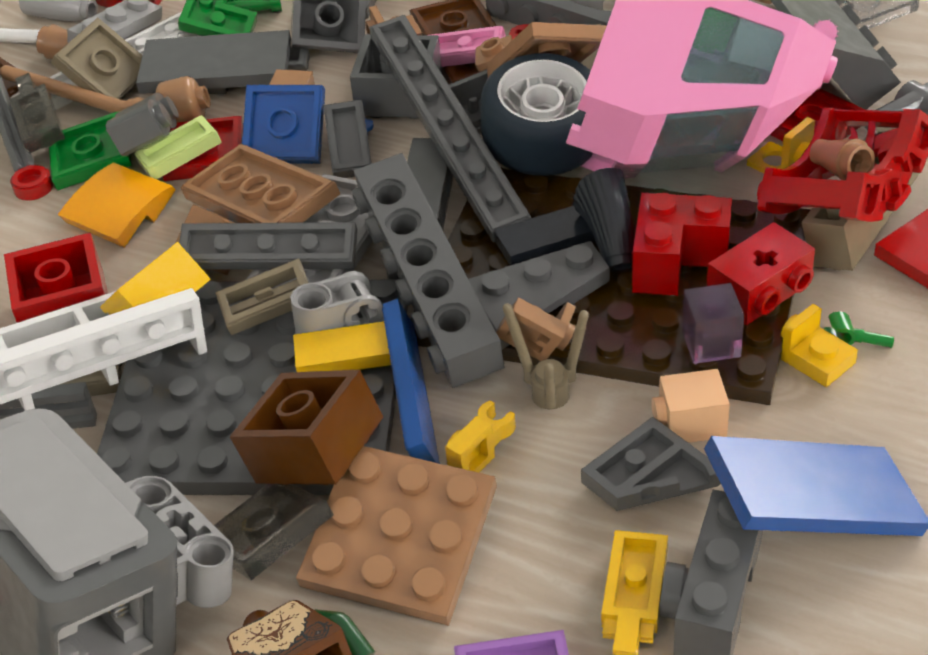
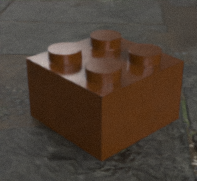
[230,370,383,485]

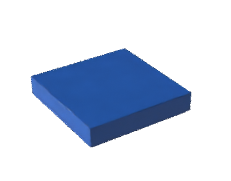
[242,85,325,164]

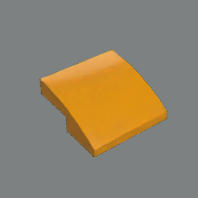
[58,163,176,248]

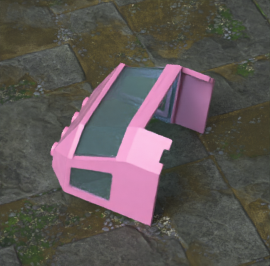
[566,0,839,178]

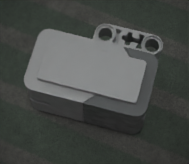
[0,409,233,655]

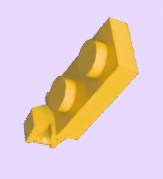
[601,530,668,655]

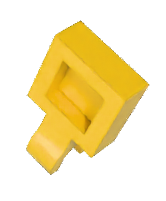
[445,400,516,473]

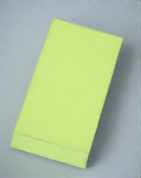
[134,115,222,180]

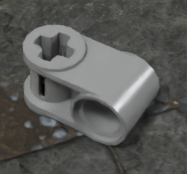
[290,271,383,334]

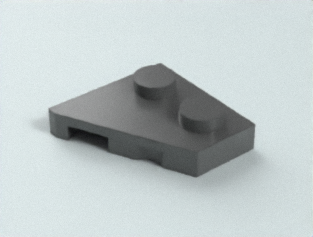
[581,417,721,511]

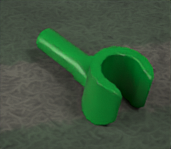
[824,311,894,348]

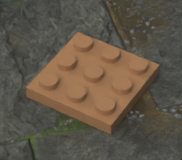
[296,446,497,626]

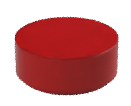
[10,165,53,201]

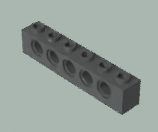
[351,153,505,388]

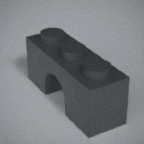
[673,489,763,655]

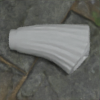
[19,0,98,21]

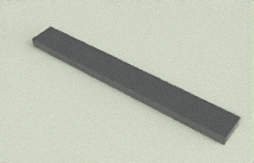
[369,15,531,242]

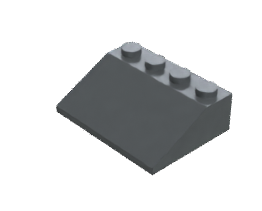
[771,0,901,110]

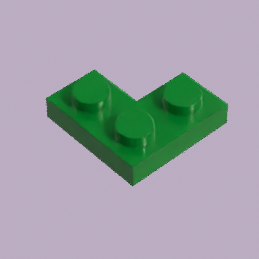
[178,0,257,36]

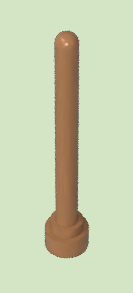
[0,65,144,113]

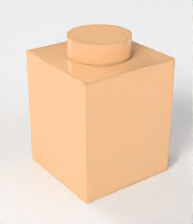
[652,369,730,443]

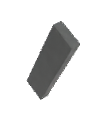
[179,222,358,270]

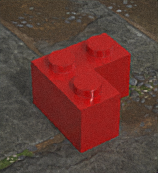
[632,193,732,296]

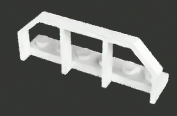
[0,288,207,411]

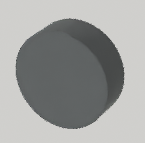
[659,562,689,619]

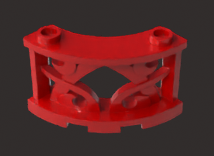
[757,107,928,222]

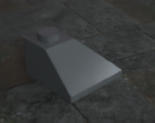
[291,0,366,53]

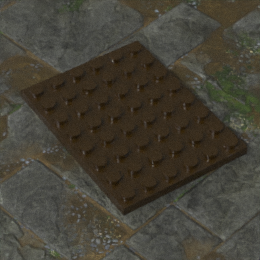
[411,167,810,405]

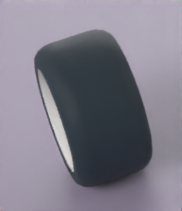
[481,53,594,176]

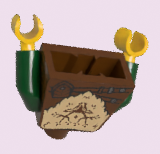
[227,600,376,655]

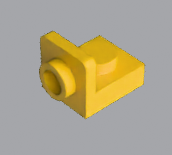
[781,304,858,388]

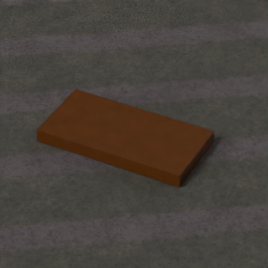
[409,0,497,85]

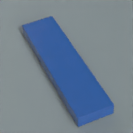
[382,298,440,464]

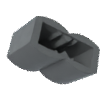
[106,93,179,157]

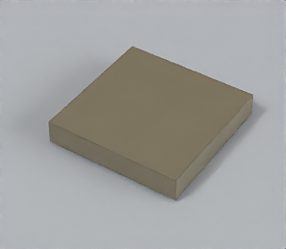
[50,17,143,100]

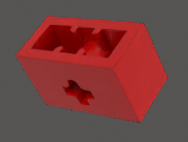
[706,222,815,326]

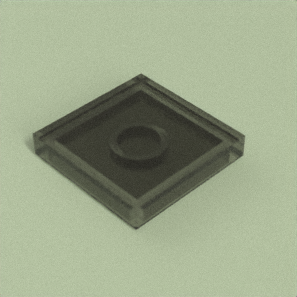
[214,484,334,580]

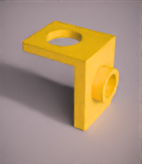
[746,117,815,173]

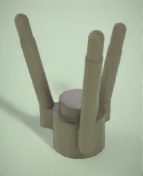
[503,303,589,410]

